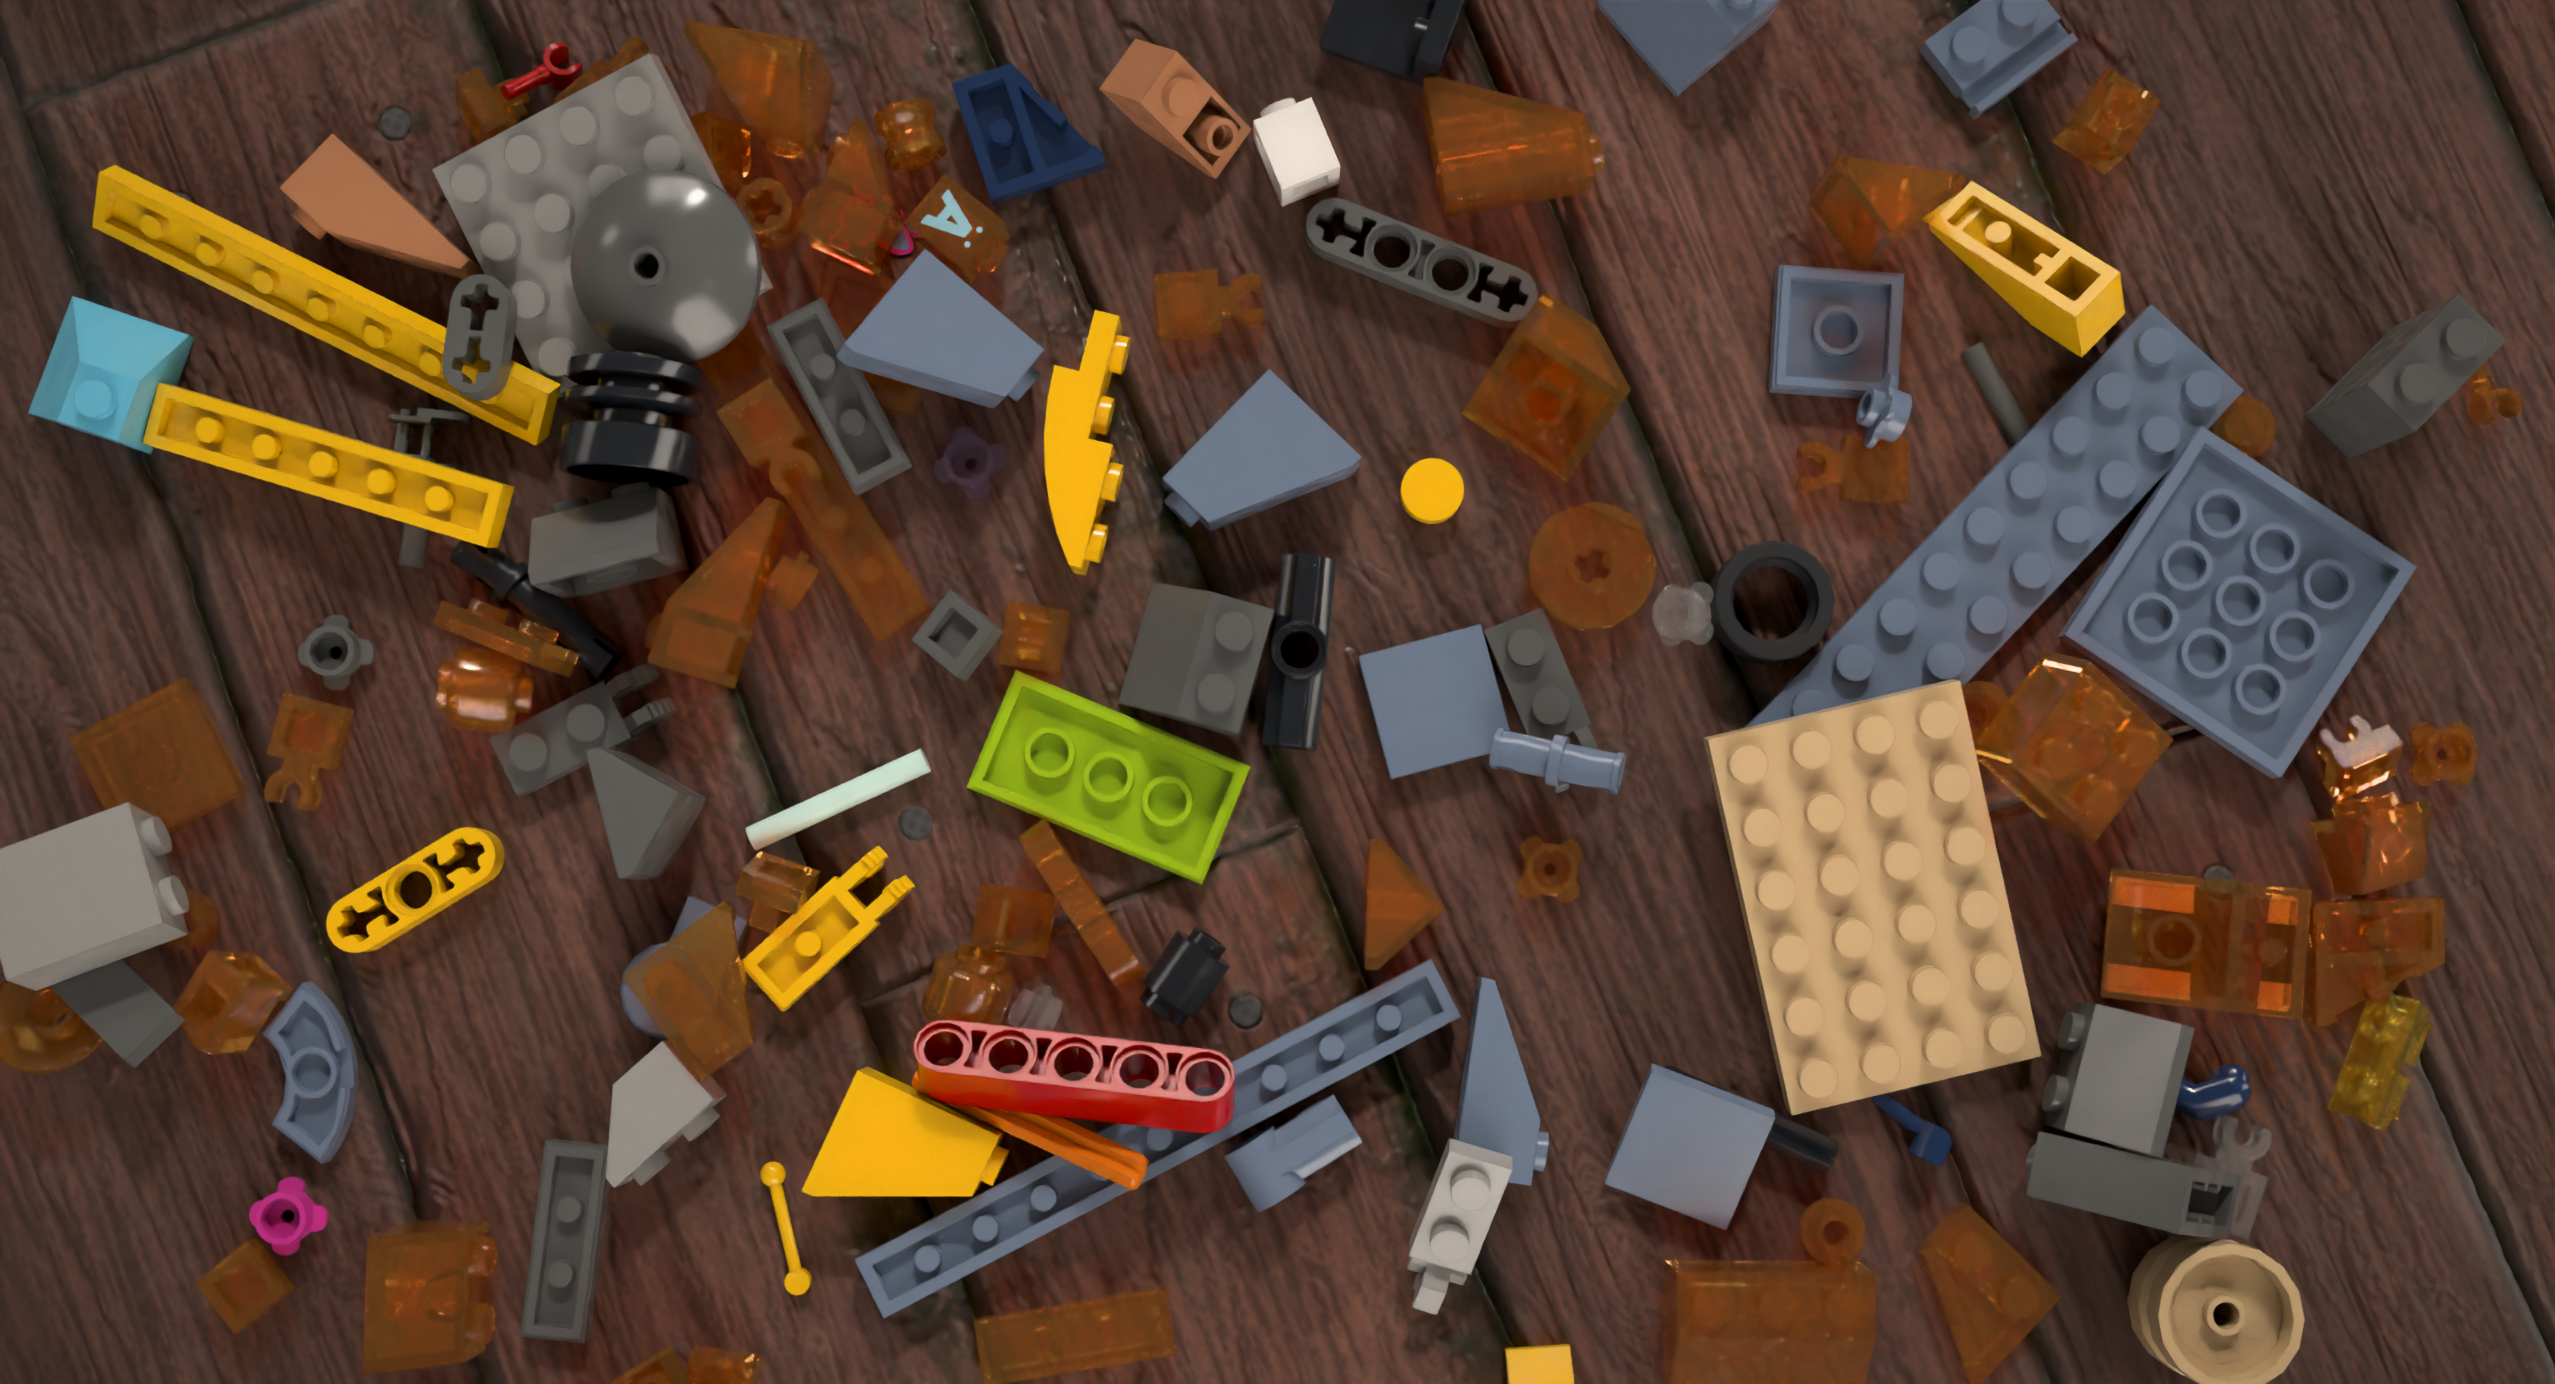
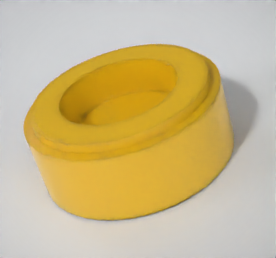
[1400,458,1464,524]

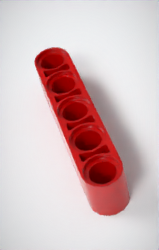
[913,1020,1235,1133]

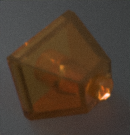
[683,20,835,158]
[1462,291,1631,485]

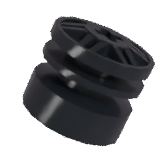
[559,351,706,487]

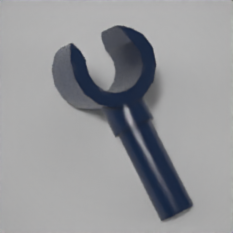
[1871,1093,1952,1166]

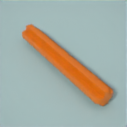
[912,1061,1149,1190]

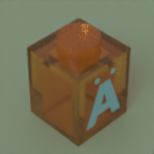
[904,174,1010,284]

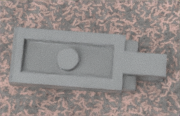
[1407,1138,1513,1315]

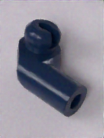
[2175,1064,2252,1121]

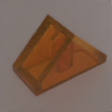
[1363,839,1445,970]

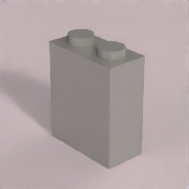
[0,802,189,991]

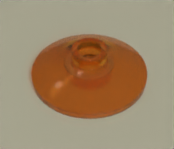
[0,978,103,1075]

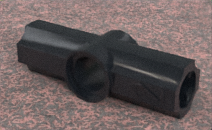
[1261,553,1337,751]

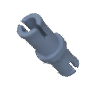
[1489,727,1626,795]

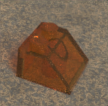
[362,1220,497,1374]

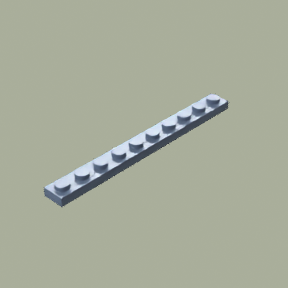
[855,958,1461,1318]

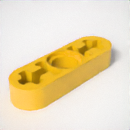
[326,827,505,953]

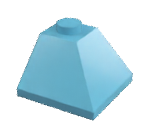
[28,296,195,454]

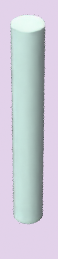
[746,748,931,851]

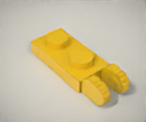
[739,846,915,1011]

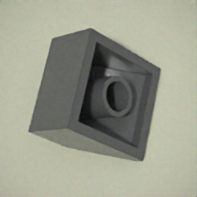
[528,482,689,601]
[1118,582,1275,739]
[2042,1001,2195,1158]

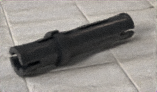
[450,540,626,680]

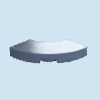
[263,981,359,1164]

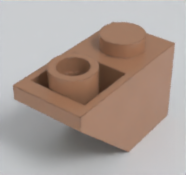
[1099,39,1252,179]

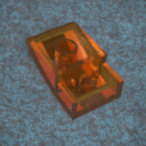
[2100,868,2312,1020]

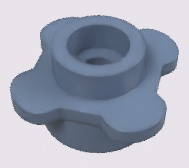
[1856,374,1912,448]

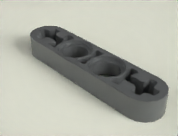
[1305,197,1538,329]

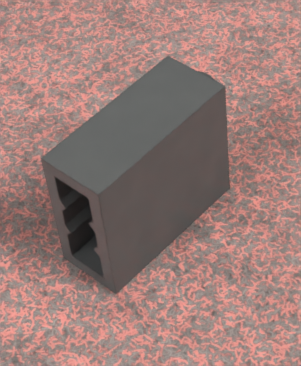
[2305,294,2507,459]

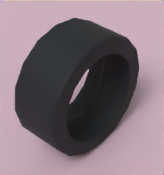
[1706,540,1835,665]

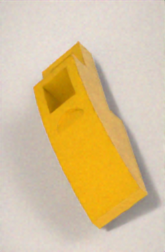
[1044,310,1131,576]

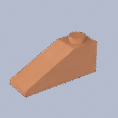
[280,133,484,279]

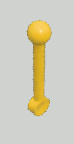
[760,1161,812,1295]

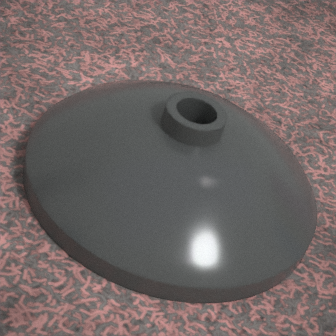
[570,169,762,363]

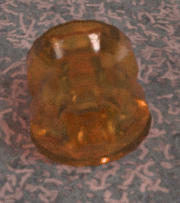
[873,98,948,171]

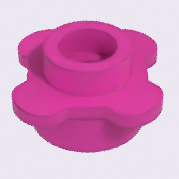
[249,1177,329,1256]

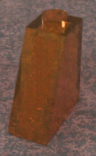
[1421,76,1604,218]

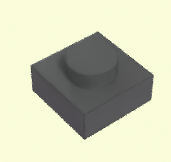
[912,590,1004,681]

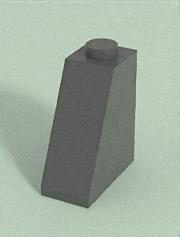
[2025,1131,2241,1240]

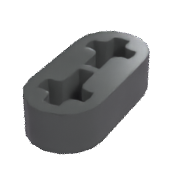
[442,274,517,401]

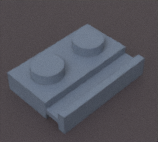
[1918,0,2078,120]

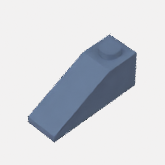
[1453,976,1549,1186]

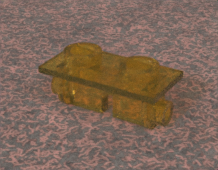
[2327,990,2433,1131]

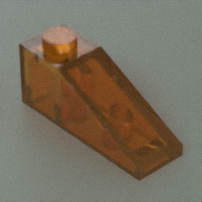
[645,497,792,689]

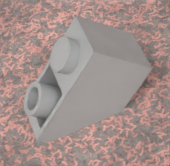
[606,1038,727,1188]

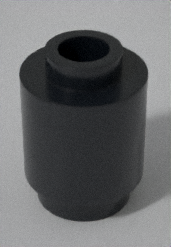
[1139,927,1230,1027]

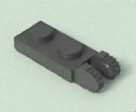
[1483,607,1598,794]
[489,662,677,796]

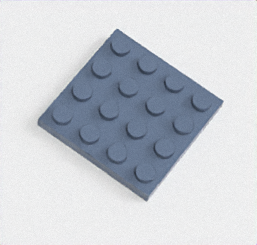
[2057,426,2417,779]

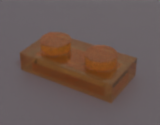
[432,598,579,677]

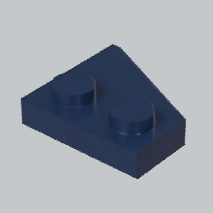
[951,63,1107,206]

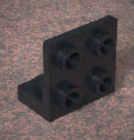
[1320,0,1468,91]

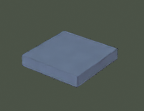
[1768,265,1904,399]
[1358,624,1510,780]
[1604,1063,1775,1230]

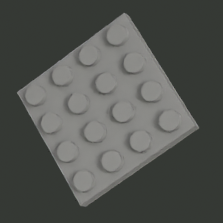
[432,53,773,399]

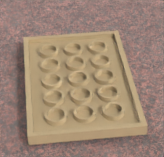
[1703,679,2041,1115]

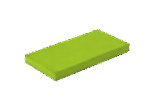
[967,670,1251,885]

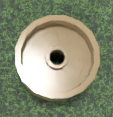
[2127,1234,2305,1384]

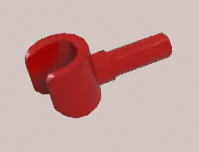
[500,42,583,100]

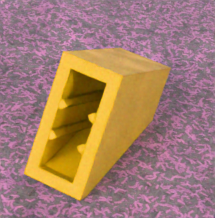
[801,1066,1009,1196]

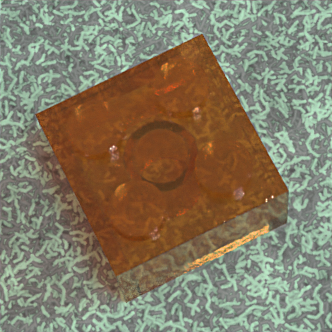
[1974,651,2173,842]

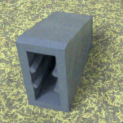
[836,249,1045,409]
[1162,369,1362,531]

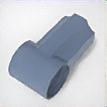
[1223,1094,1362,1212]

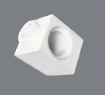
[1253,97,1340,207]

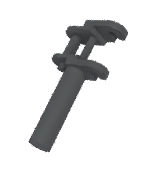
[388,408,472,568]

